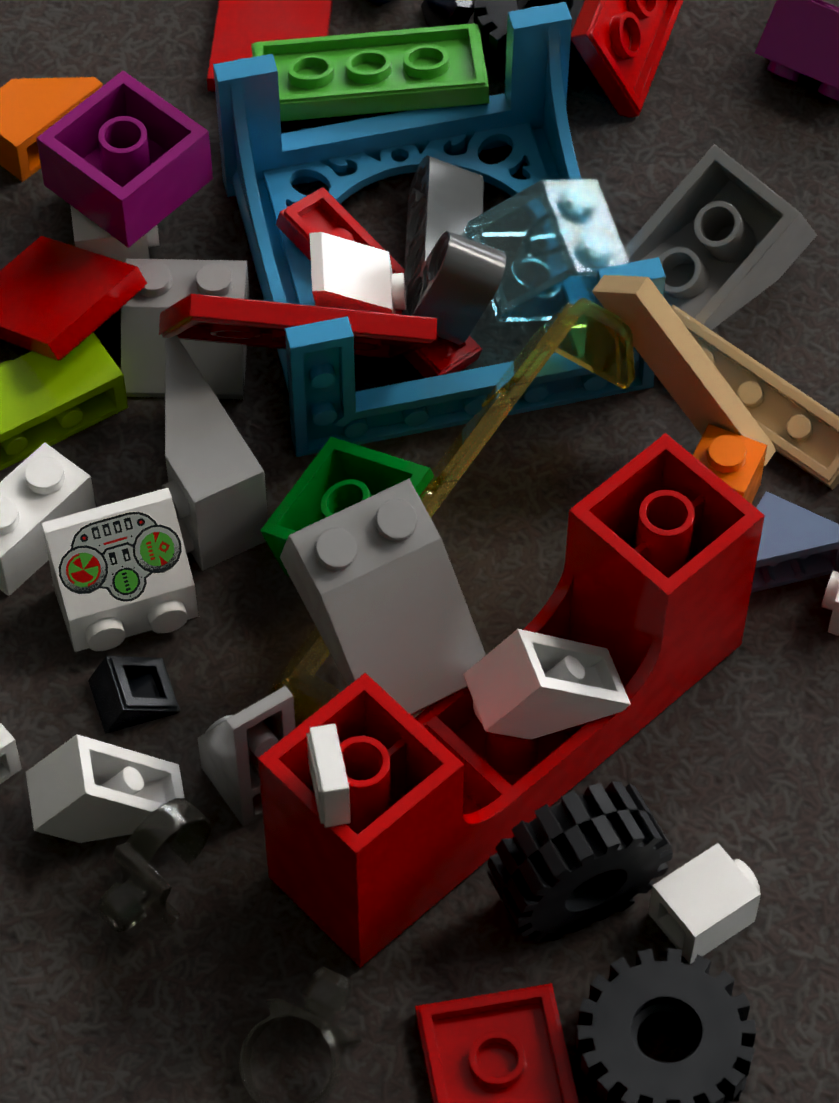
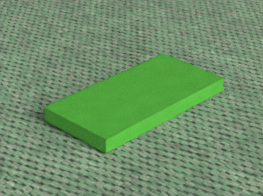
[252,23,490,121]

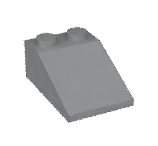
[611,144,817,330]
[161,335,268,571]
[280,479,486,715]

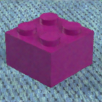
[36,71,213,248]

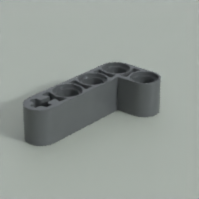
[402,155,506,345]

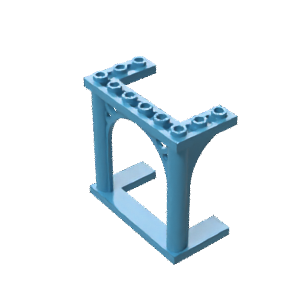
[213,2,666,457]

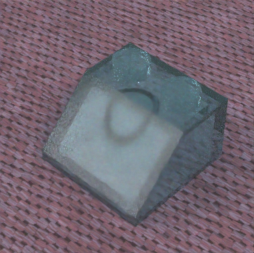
[465,179,630,322]

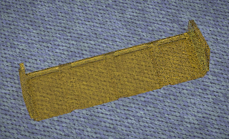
[268,298,635,723]

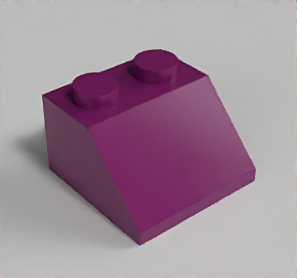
[755,0,839,101]

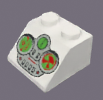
[42,488,198,652]

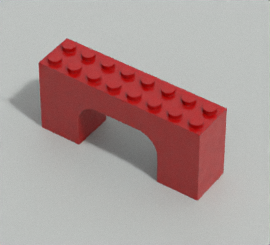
[258,433,765,968]

